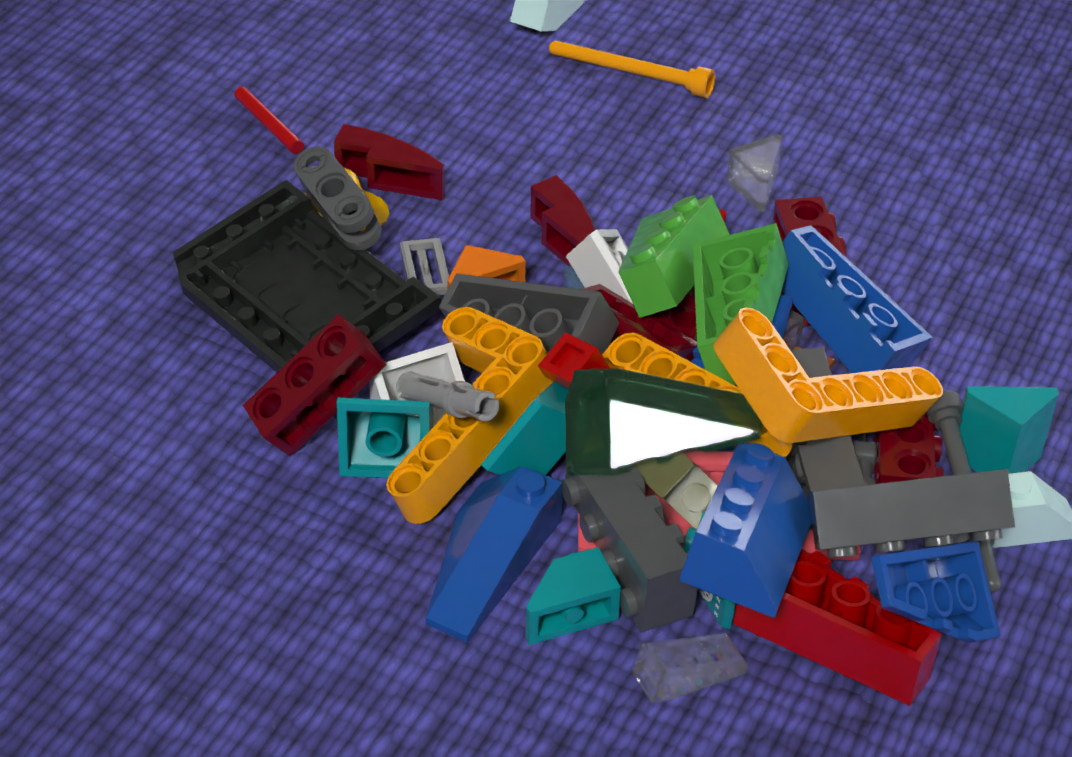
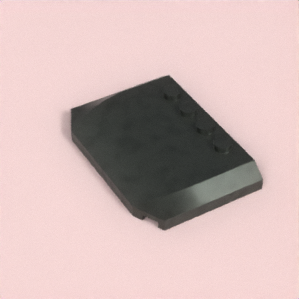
[173,180,441,373]

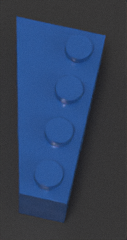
[782,225,933,373]

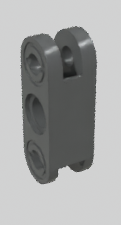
[293,146,382,251]

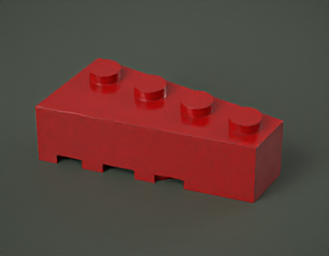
[733,549,941,706]

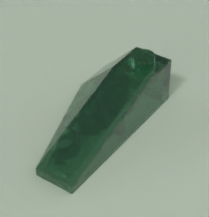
[565,368,763,476]

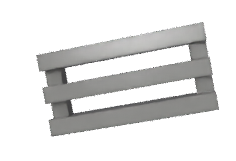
[400,238,449,298]

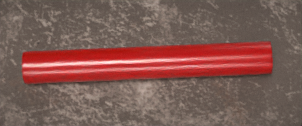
[234,86,304,154]

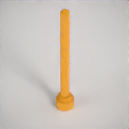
[548,41,715,98]

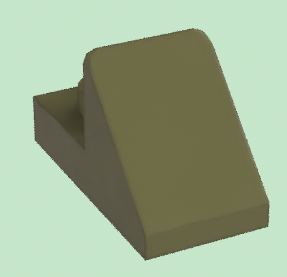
[632,432,718,529]

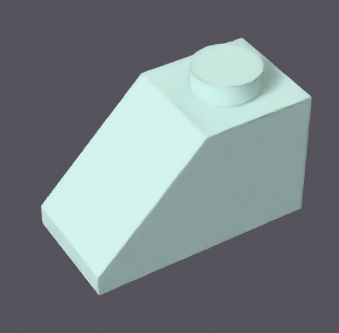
[990,471,1072,548]

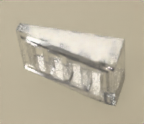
[633,633,749,703]

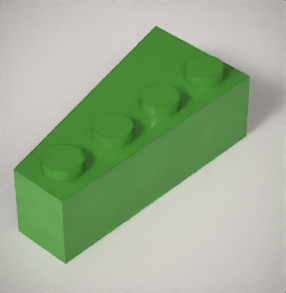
[618,195,730,318]
[693,223,789,385]

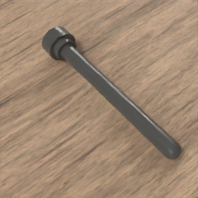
[927,390,1001,593]

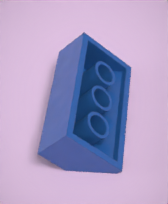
[679,440,812,618]

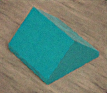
[481,381,589,475]
[959,386,1059,474]
[337,398,434,478]

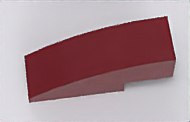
[334,124,445,201]
[530,175,595,271]

